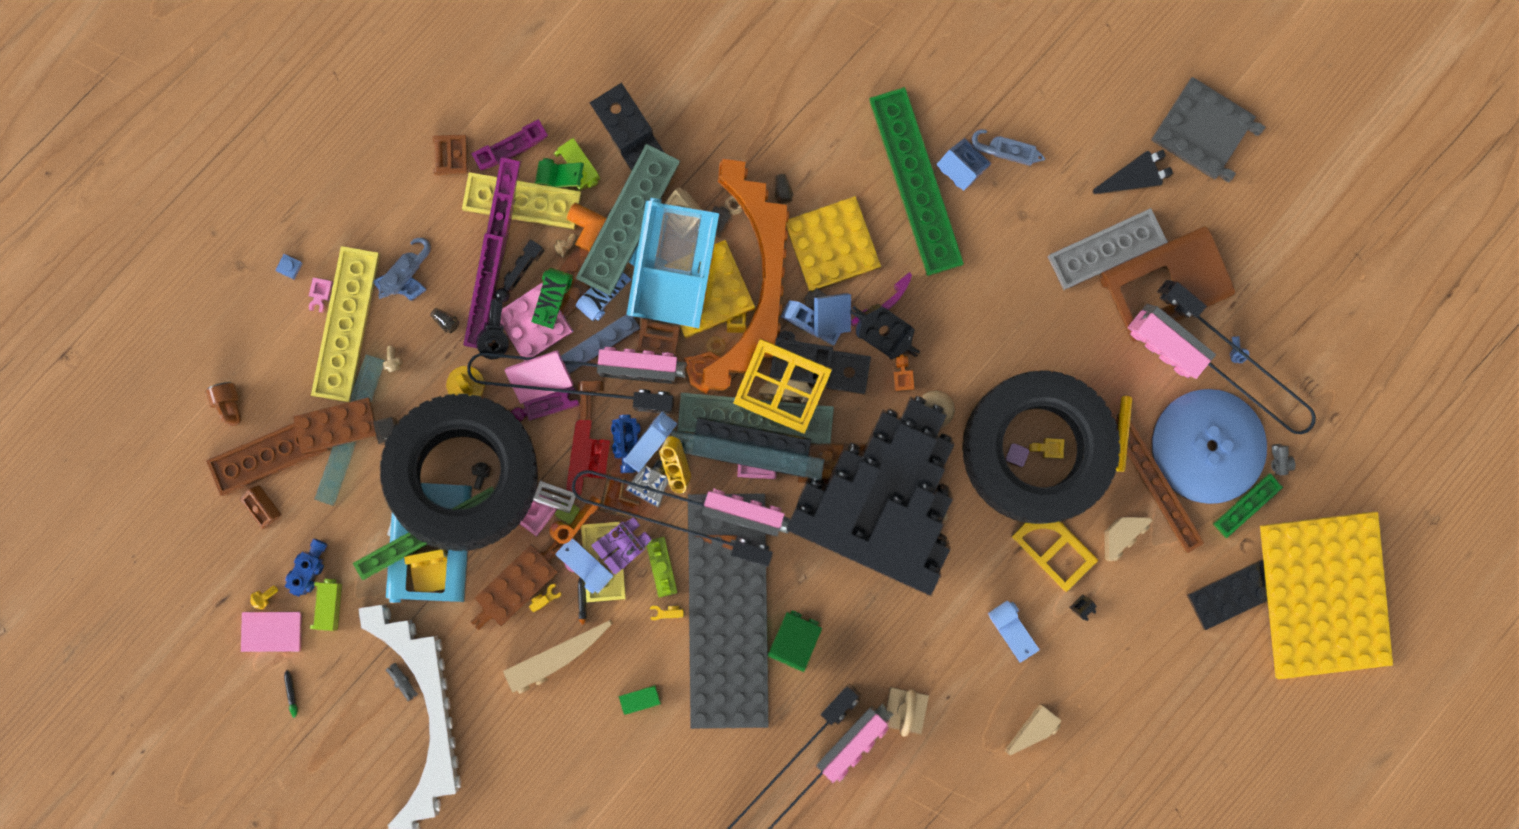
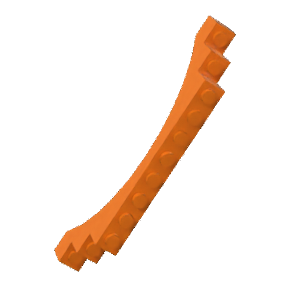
[701,159,789,391]

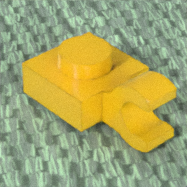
[1029,438,1064,459]
[529,584,562,613]
[650,605,684,620]

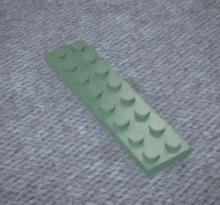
[576,144,680,296]
[677,392,834,444]

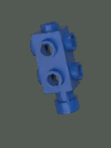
[611,415,640,473]
[284,538,327,597]

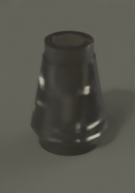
[775,174,793,204]
[430,308,460,334]

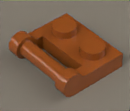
[433,134,468,175]
[637,318,680,357]

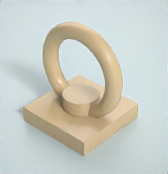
[886,687,929,737]

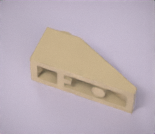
[1004,704,1061,755]

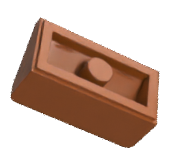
[240,485,281,529]

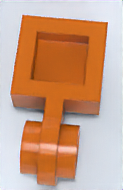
[893,354,914,391]

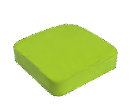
[555,503,580,524]

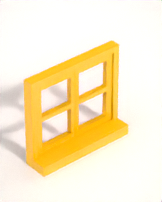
[733,339,832,434]

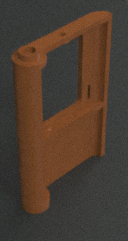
[1099,226,1235,342]

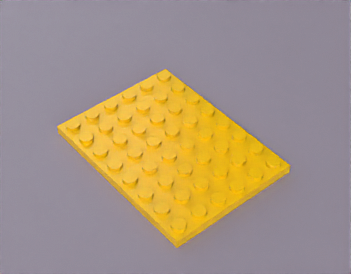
[1260,511,1393,680]

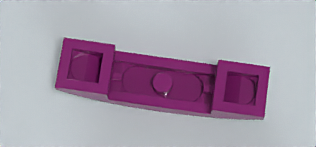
[471,119,548,171]
[851,272,912,326]

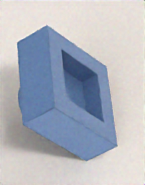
[275,254,303,280]

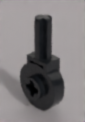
[476,298,509,360]

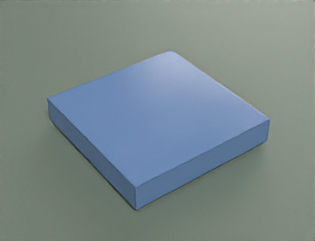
[814,293,851,336]

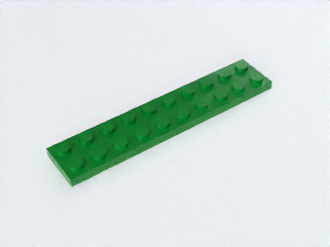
[869,87,964,277]

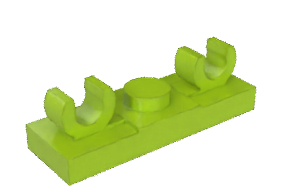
[647,537,678,597]

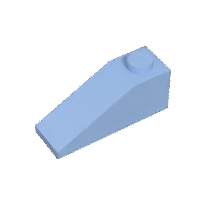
[780,300,841,346]
[623,412,677,472]

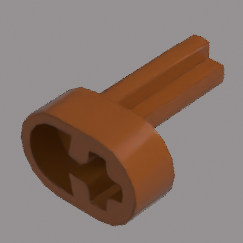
[577,381,604,420]

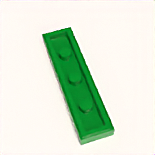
[1213,473,1284,538]

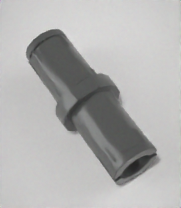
[386,663,418,702]

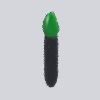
[284,670,298,718]

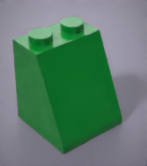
[768,610,822,673]

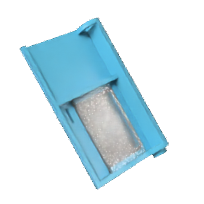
[626,198,719,328]

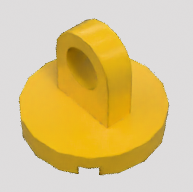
[446,366,485,396]

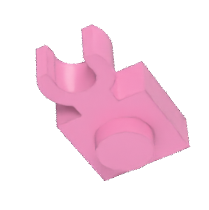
[309,278,333,313]

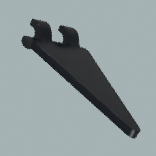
[1092,150,1173,194]

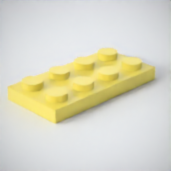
[581,522,626,602]

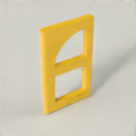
[1011,521,1098,592]

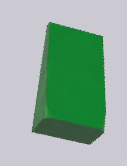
[618,685,661,715]

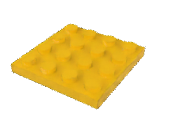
[786,196,881,293]
[665,240,755,338]

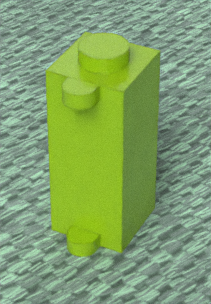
[554,138,600,191]
[310,579,342,631]

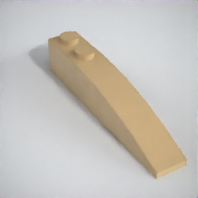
[503,620,613,694]

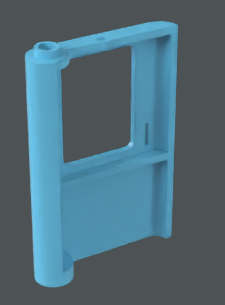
[386,483,472,603]

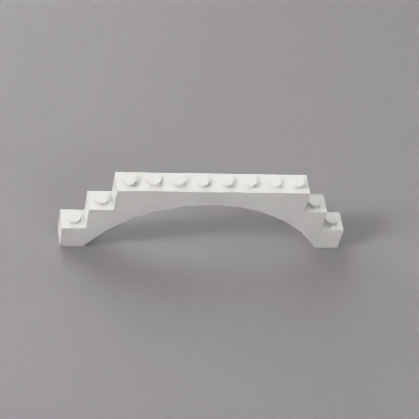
[359,604,461,829]

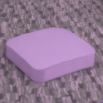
[1006,444,1029,467]

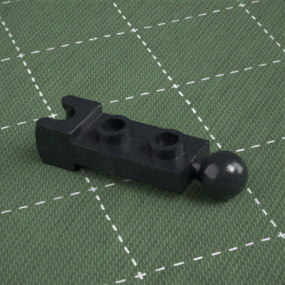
[495,239,545,303]

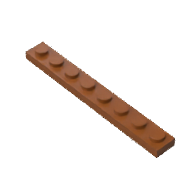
[1112,413,1204,553]

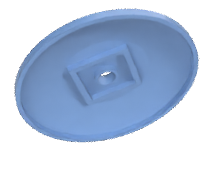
[1151,389,1267,504]

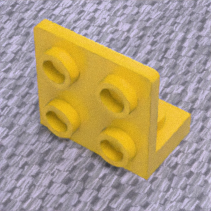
[404,549,448,592]

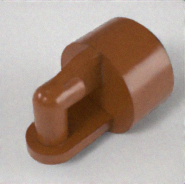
[205,382,241,426]

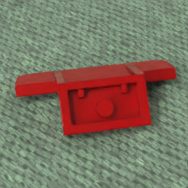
[566,420,610,495]

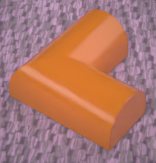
[567,202,607,252]

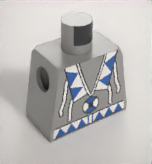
[626,459,668,508]

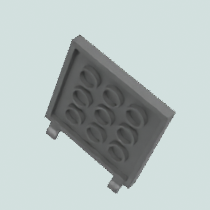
[1151,77,1266,183]

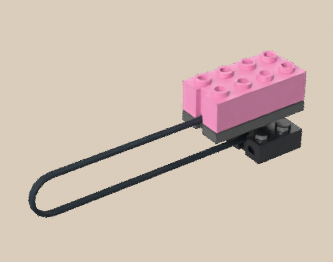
[1127,280,1316,434]

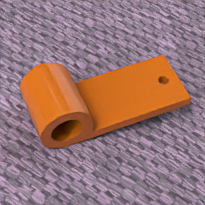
[549,495,600,544]

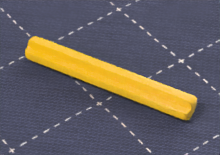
[1116,396,1133,472]

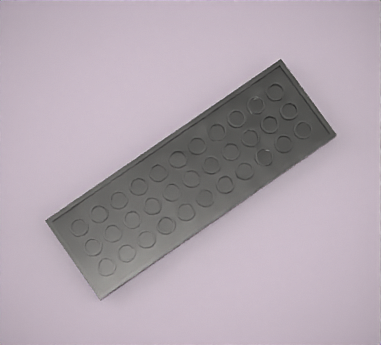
[688,494,768,729]

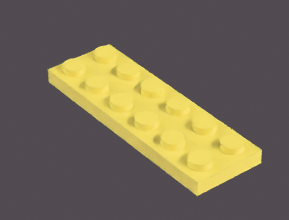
[462,172,581,230]

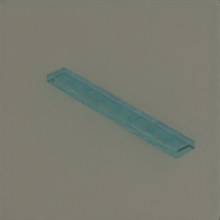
[314,355,385,506]
[671,430,825,480]

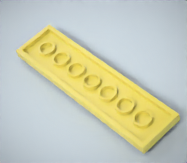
[311,246,380,402]

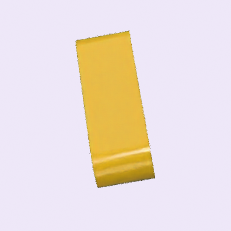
[660,436,691,494]

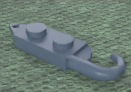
[972,129,1045,166]
[378,238,431,299]

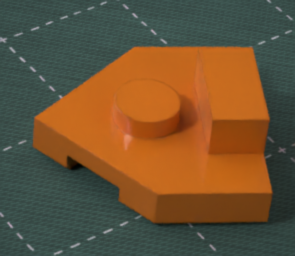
[684,352,720,394]

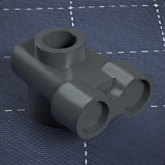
[1271,444,1296,475]

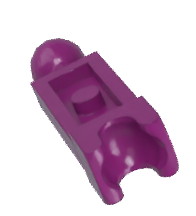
[511,386,580,422]

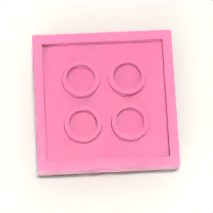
[500,283,573,362]

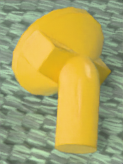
[250,585,278,610]

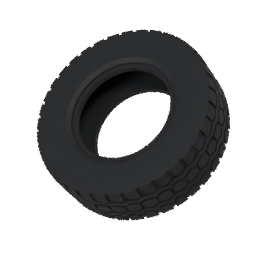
[962,370,1120,524]
[380,394,538,551]

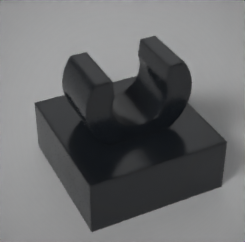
[1069,594,1097,621]

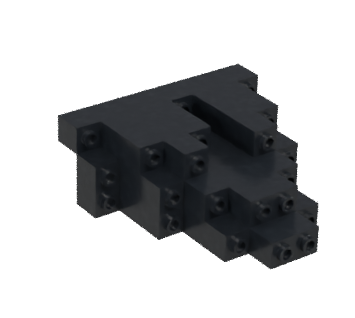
[786,395,955,596]

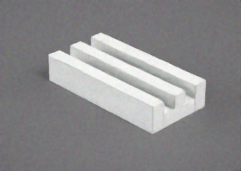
[533,481,576,513]

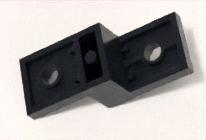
[589,82,665,171]
[770,338,871,395]

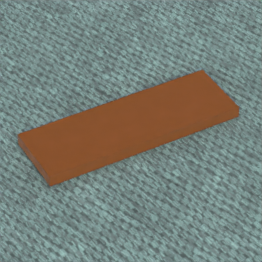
[206,423,329,496]

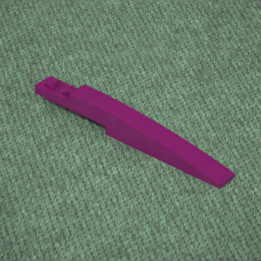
[463,157,521,348]

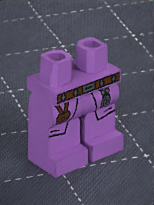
[591,517,652,575]

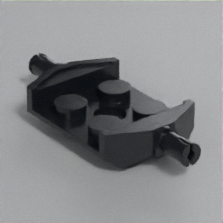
[850,304,920,360]

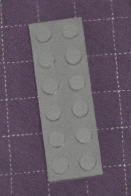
[1047,208,1167,290]

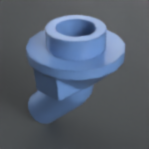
[1229,336,1250,363]

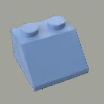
[937,138,991,191]

